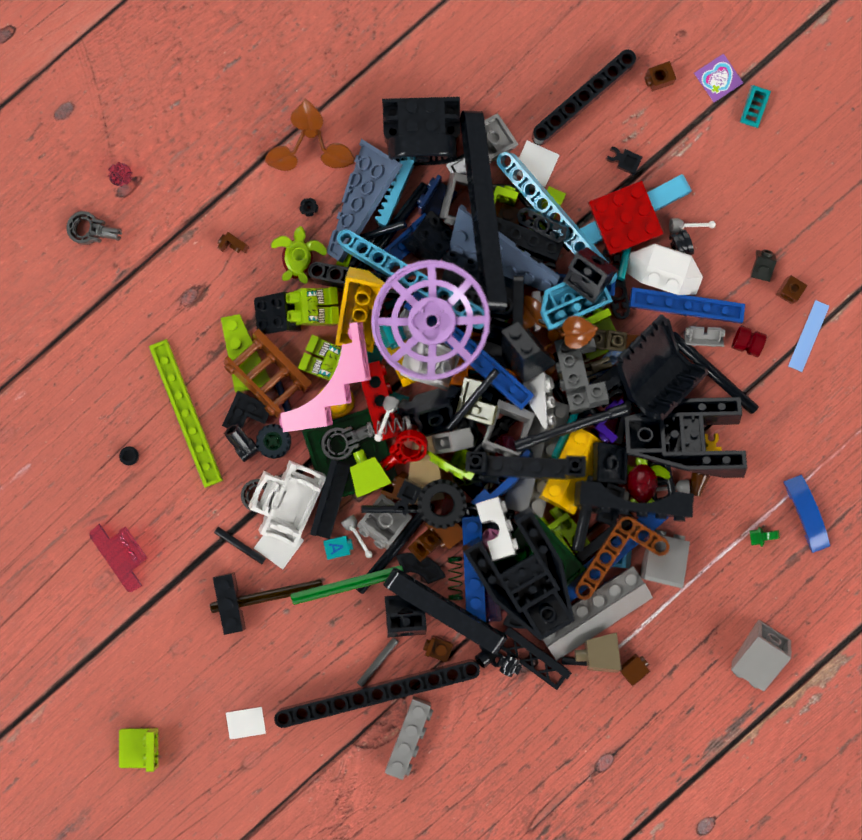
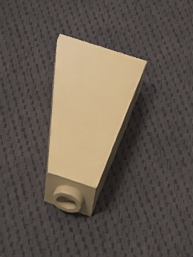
[408,429,444,505]

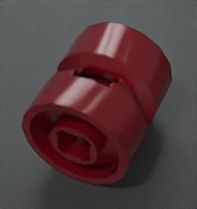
[732,325,767,358]

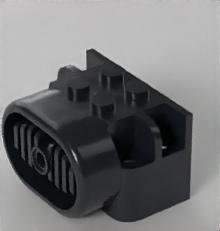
[382,97,460,166]

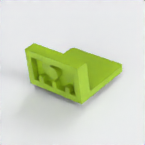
[119,728,158,772]

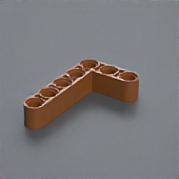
[575,515,669,600]

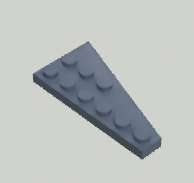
[327,139,402,263]
[448,204,560,291]

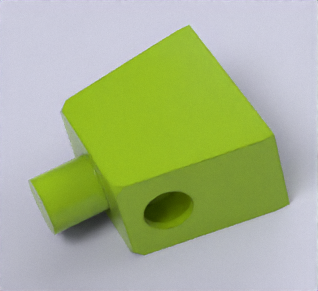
[350,449,392,498]

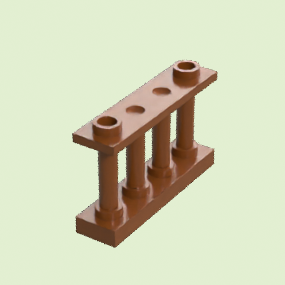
[224,329,312,418]

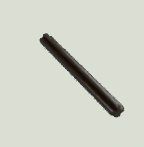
[210,580,323,613]

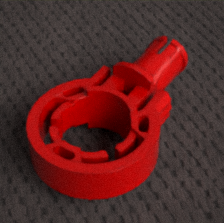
[380,430,428,471]

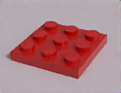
[588,181,664,256]

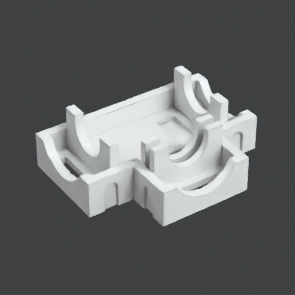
[248,460,326,547]

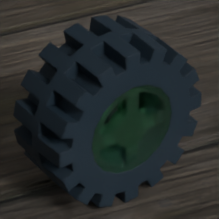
[256,424,292,459]

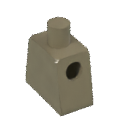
[574,633,621,673]

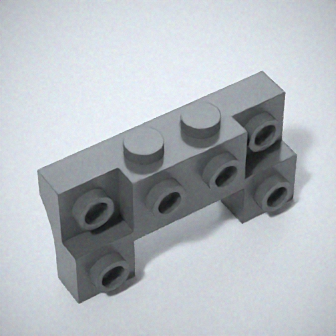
[554,337,609,415]

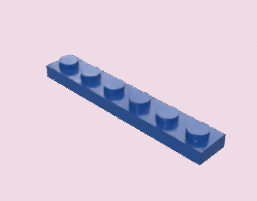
[629,287,745,324]
[462,515,486,622]

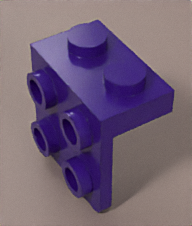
[591,399,624,444]

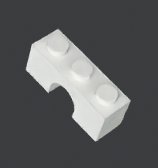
[476,497,519,562]

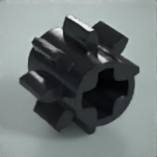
[498,653,522,677]

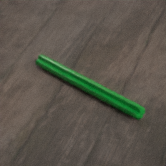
[291,565,404,605]

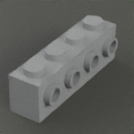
[385,696,433,780]

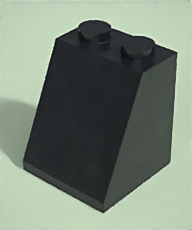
[501,322,556,383]

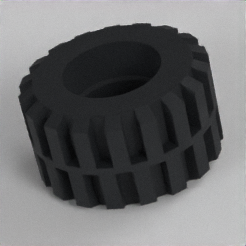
[418,479,467,529]

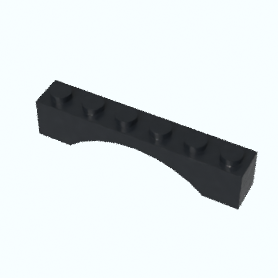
[574,480,694,522]

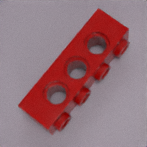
[361,361,403,441]

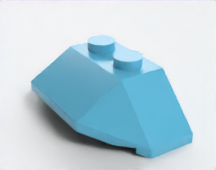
[540,282,613,331]

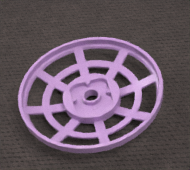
[371,260,490,380]

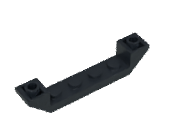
[465,452,586,480]

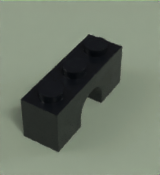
[213,572,246,635]

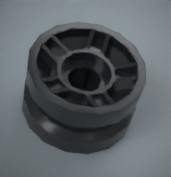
[669,229,694,255]

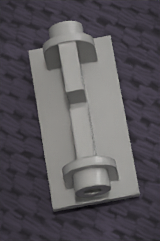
[684,326,725,347]

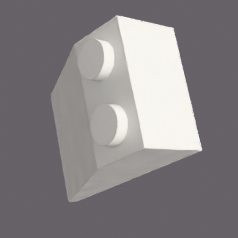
[400,337,460,390]

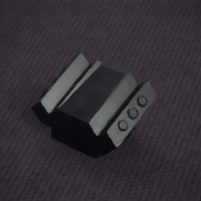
[397,385,461,437]

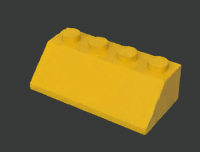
[335,267,385,353]
[539,429,603,515]

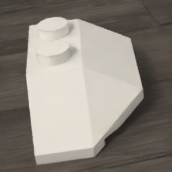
[626,244,703,295]

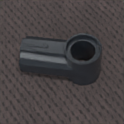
[224,424,260,462]

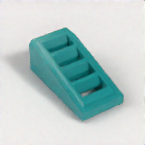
[740,85,771,128]

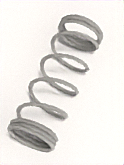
[367,415,411,437]

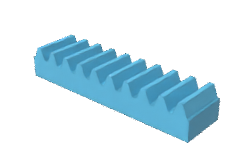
[375,157,416,227]

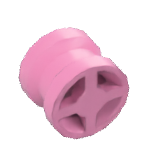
[482,528,499,547]

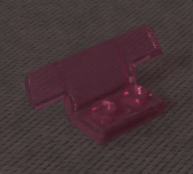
[89,523,147,592]

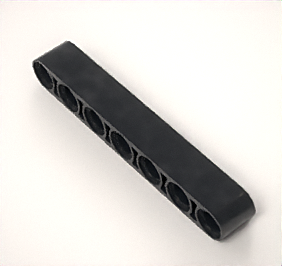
[532,50,636,145]
[384,567,508,655]

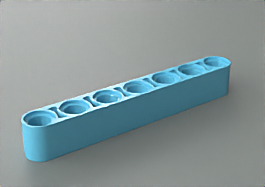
[568,174,692,251]

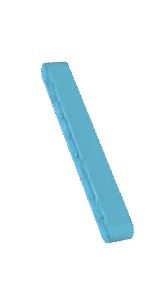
[497,152,617,284]
[337,230,484,329]

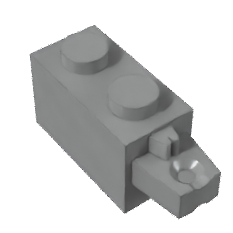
[432,428,474,454]

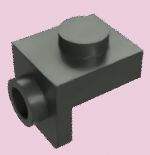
[751,249,777,282]

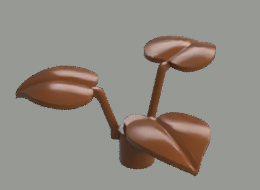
[265,99,355,171]
[523,295,598,376]

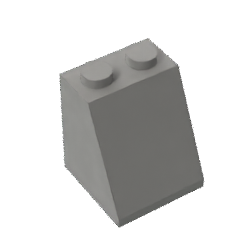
[639,530,690,588]
[731,620,792,691]

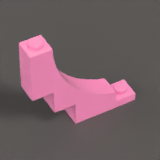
[279,322,371,432]

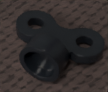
[475,645,502,668]

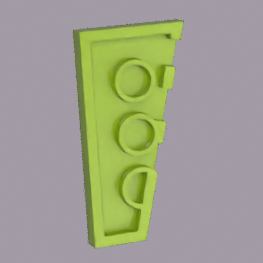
[221,314,270,393]

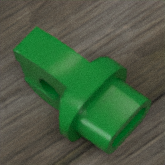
[749,527,780,547]

